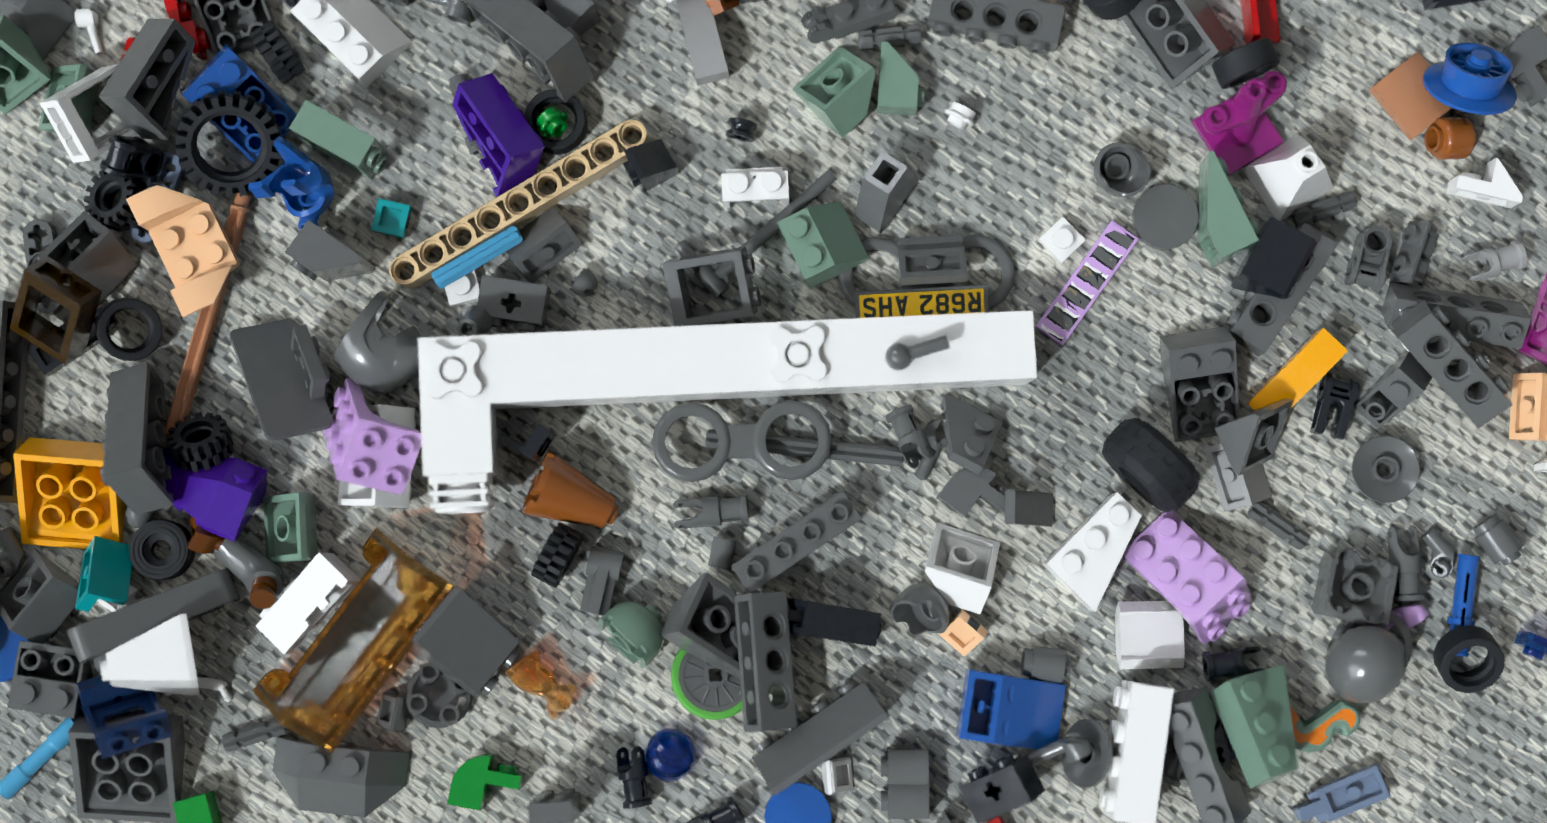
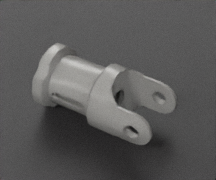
[1461,240,1528,282]

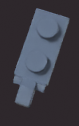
[1292,763,1391,823]

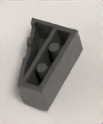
[98,19,195,140]

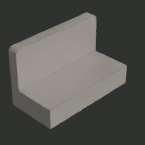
[1204,443,1272,512]

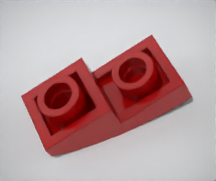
[164,0,211,61]

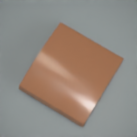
[1368,52,1452,141]

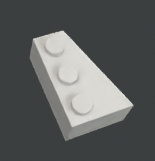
[1042,492,1141,612]

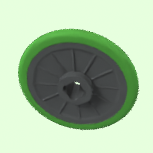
[671,648,742,720]

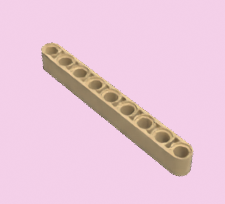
[389,119,649,289]

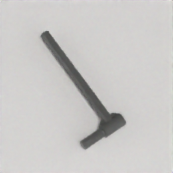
[674,170,837,299]

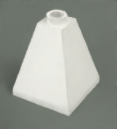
[1242,134,1333,221]
[100,613,200,696]

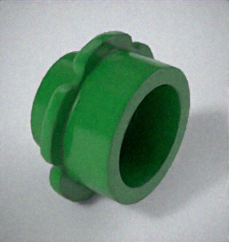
[537,107,568,138]

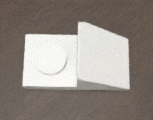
[1447,158,1523,208]

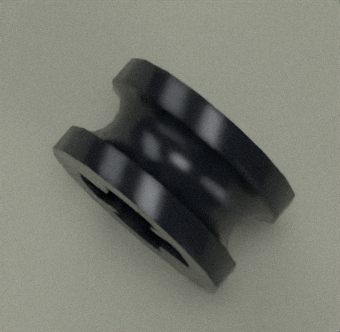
[725,118,757,142]

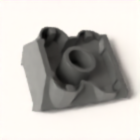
[1310,548,1399,629]

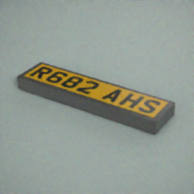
[854,284,989,318]

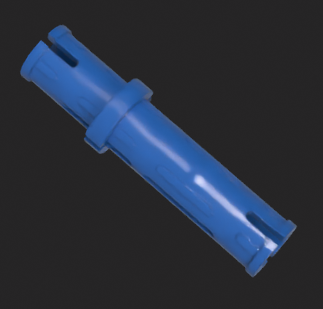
[1447,554,1480,657]

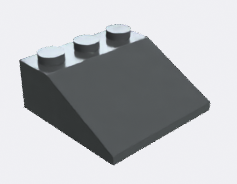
[68,711,185,823]

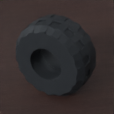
[1102,418,1200,513]

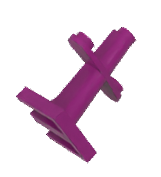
[1191,71,1287,177]

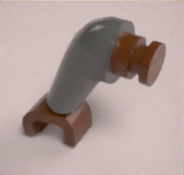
[187,517,284,609]

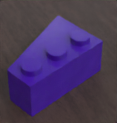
[452,73,545,198]

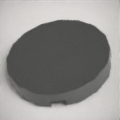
[1131,184,1199,251]

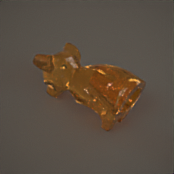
[505,649,577,720]

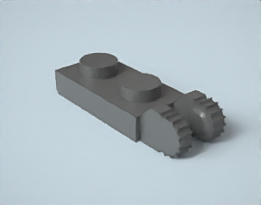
[801,0,897,44]

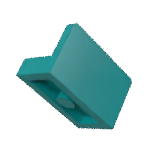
[75,536,132,612]

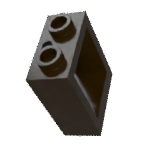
[10,255,102,364]

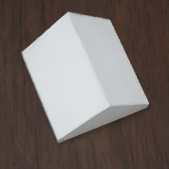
[822,757,853,795]

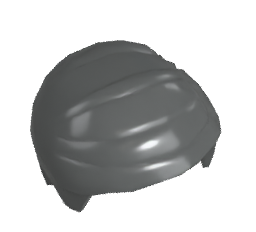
[1093,142,1151,197]
[891,583,950,636]

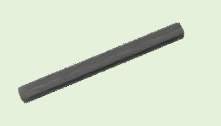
[706,429,903,466]

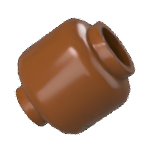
[1424,117,1478,160]

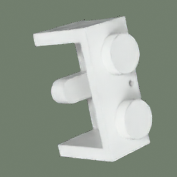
[721,167,789,208]

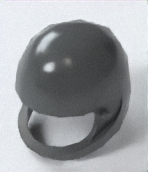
[333,291,421,393]
[1325,613,1413,703]

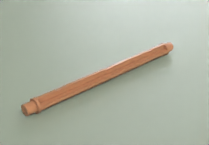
[165,193,251,435]

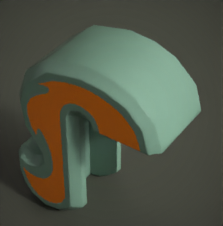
[1290,700,1361,753]

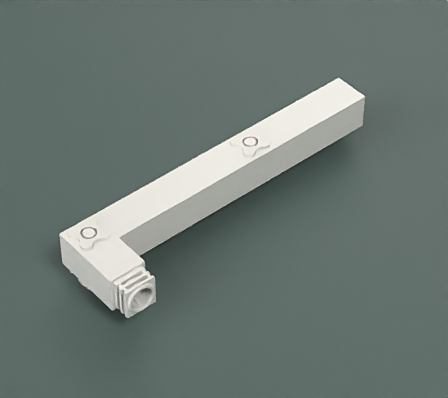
[418,310,1037,514]

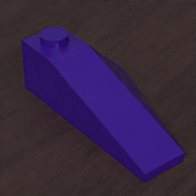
[163,448,268,542]

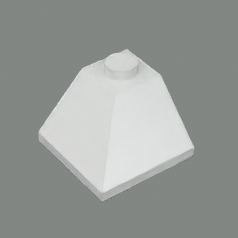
[925,522,1000,614]

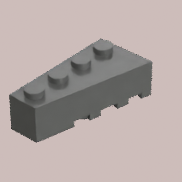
[100,362,174,515]

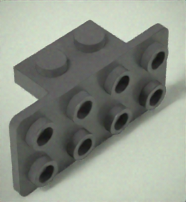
[230,319,333,441]

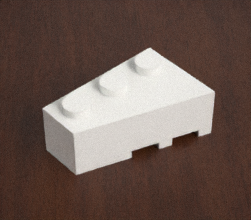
[256,552,361,654]

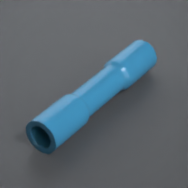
[0,717,77,800]

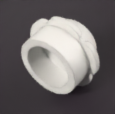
[944,102,976,130]

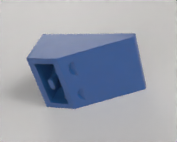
[180,44,297,162]
[956,669,1066,749]

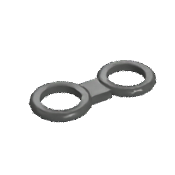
[838,234,1015,310]
[652,400,832,482]

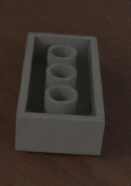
[528,788,582,823]

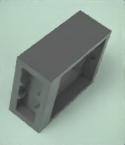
[663,246,761,326]

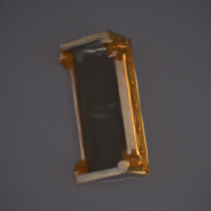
[252,528,454,754]

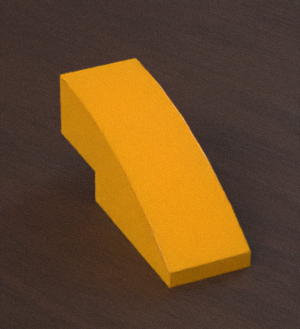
[1247,328,1348,410]

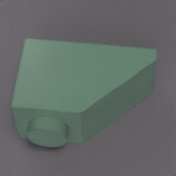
[876,42,924,116]

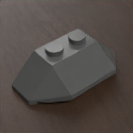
[273,737,410,817]

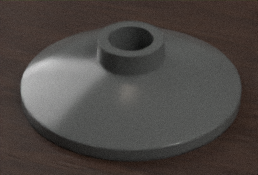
[1352,436,1420,503]
[1062,719,1112,788]

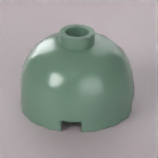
[598,601,664,668]

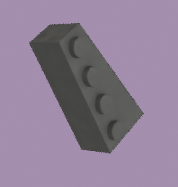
[465,0,594,102]

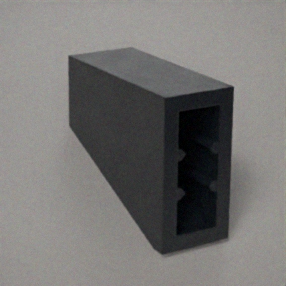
[787,597,882,647]

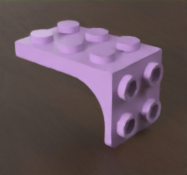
[323,378,422,494]
[1122,511,1252,645]

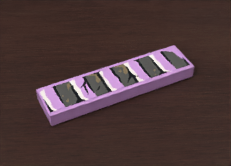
[1035,220,1139,346]

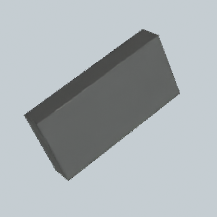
[1005,490,1053,527]

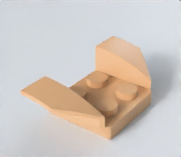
[126,185,240,318]

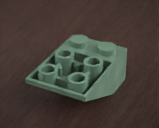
[1197,150,1259,268]

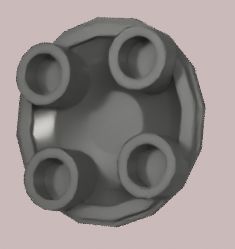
[405,662,472,729]

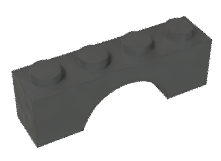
[1168,687,1251,823]

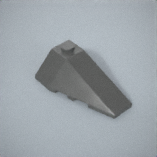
[660,572,796,695]

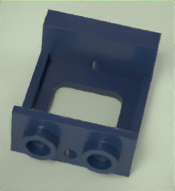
[76,675,172,759]

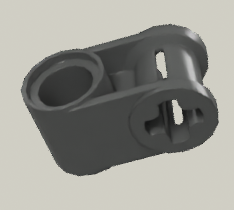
[1344,226,1393,292]

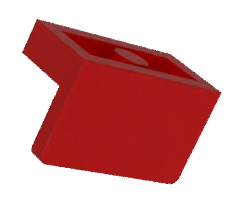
[1240,0,1281,44]

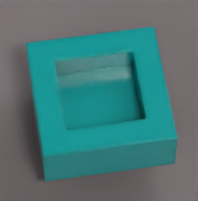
[371,198,413,239]

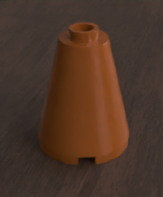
[522,451,619,528]

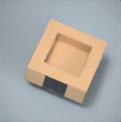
[939,610,988,657]

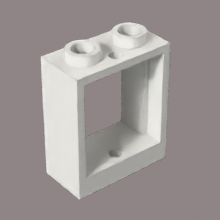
[40,64,136,163]

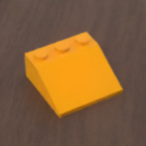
[13,437,127,549]

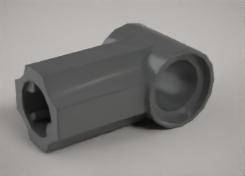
[580,546,625,615]

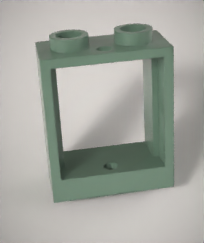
[289,100,388,180]

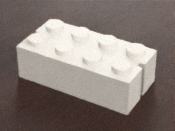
[1099,680,1174,823]

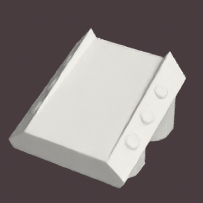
[1115,601,1185,669]

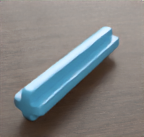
[431,225,523,289]

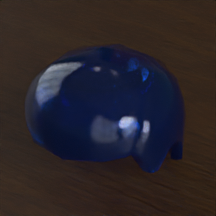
[645,728,696,782]

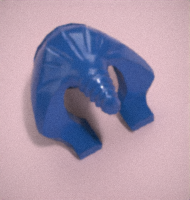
[248,136,334,230]

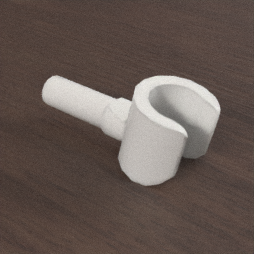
[75,9,103,54]

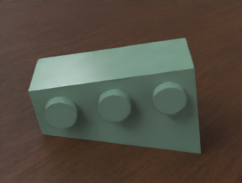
[1209,664,1299,789]

